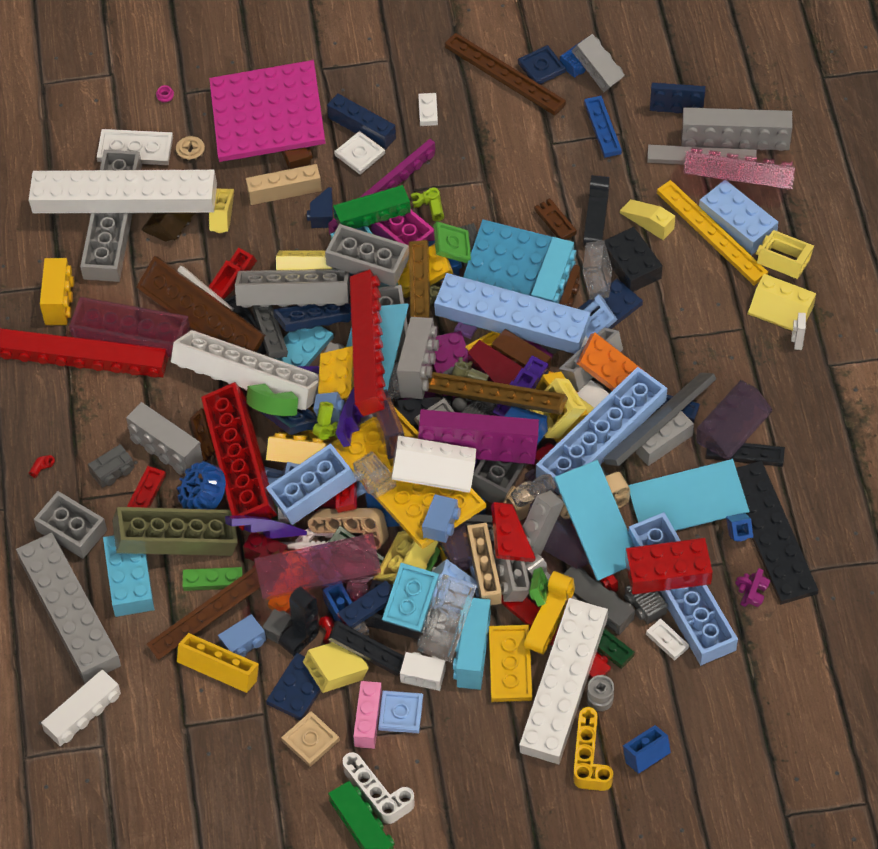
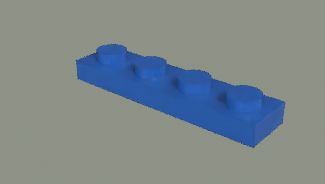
[584,96,622,158]

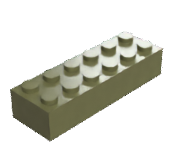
[112,507,238,556]

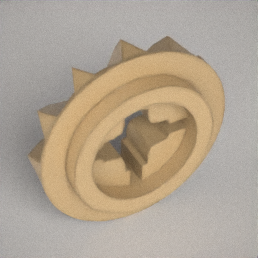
[176,136,205,161]

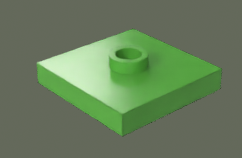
[433,221,471,264]

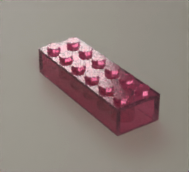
[683,147,796,190]
[69,297,190,357]
[254,533,381,600]

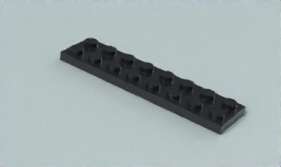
[736,461,819,605]

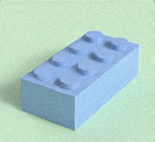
[699,180,778,256]
[266,443,357,525]

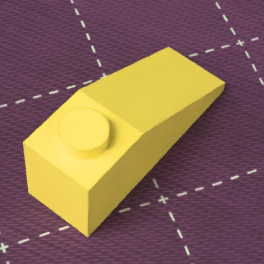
[209,188,234,233]
[620,199,675,240]

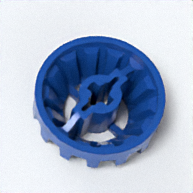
[177,461,226,510]

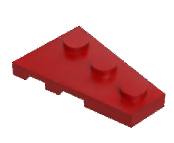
[491,502,536,562]

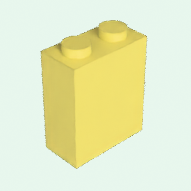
[303,642,369,693]

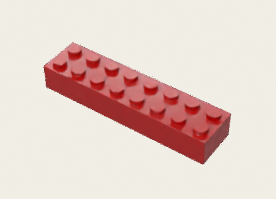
[201,382,277,531]

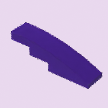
[493,356,549,416]
[336,388,368,447]
[225,515,307,539]

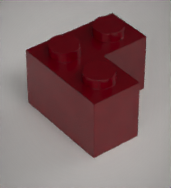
[243,532,289,588]

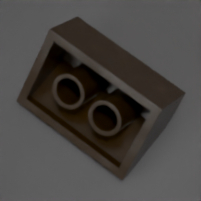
[141,213,196,242]

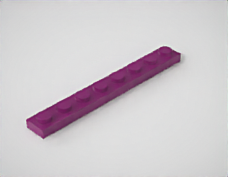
[328,139,435,235]

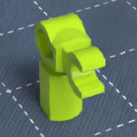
[411,188,444,222]
[313,402,338,440]

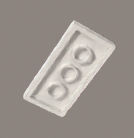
[97,129,173,165]

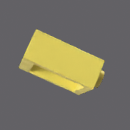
[756,230,814,279]
[529,378,586,439]

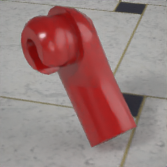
[29,455,55,478]
[319,616,334,644]

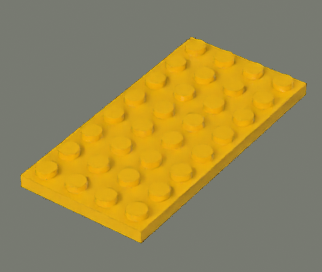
[331,405,486,549]

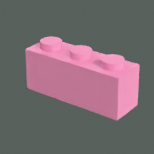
[353,681,382,749]

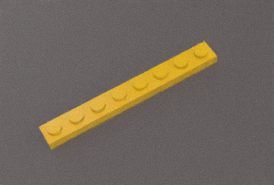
[657,180,768,285]

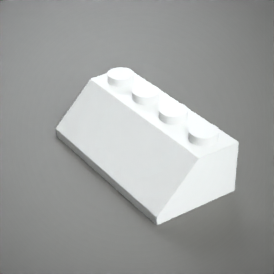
[391,435,476,493]

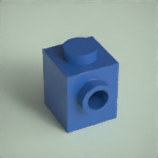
[726,513,753,541]

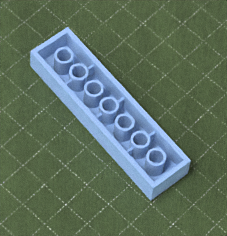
[434,273,590,354]
[536,367,667,495]
[628,512,738,666]

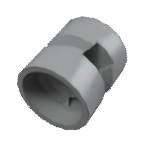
[587,675,614,711]

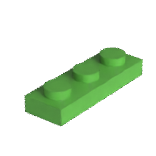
[183,567,243,591]

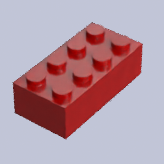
[625,538,713,595]

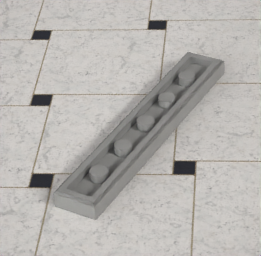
[647,145,756,168]

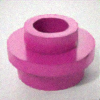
[156,85,174,102]

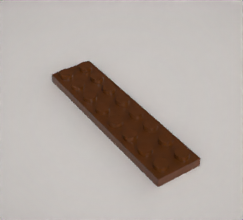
[136,256,266,352]

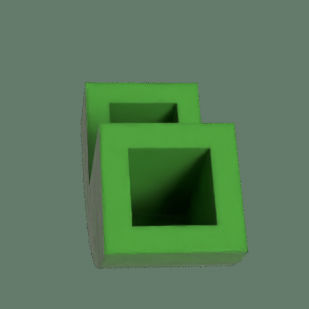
[246,384,298,416]

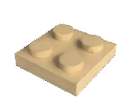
[281,711,340,767]

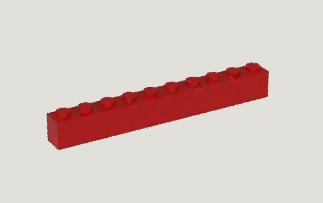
[350,269,386,417]
[0,328,168,378]

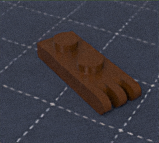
[534,198,577,240]
[559,265,580,307]
[190,408,215,461]

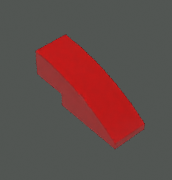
[209,247,257,299]

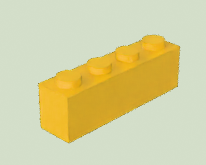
[177,633,259,693]

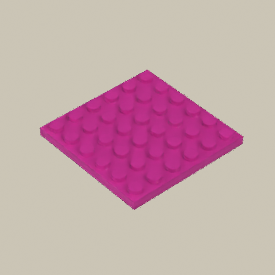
[209,60,326,162]

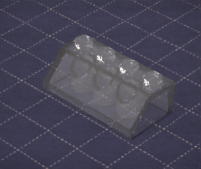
[417,574,477,662]

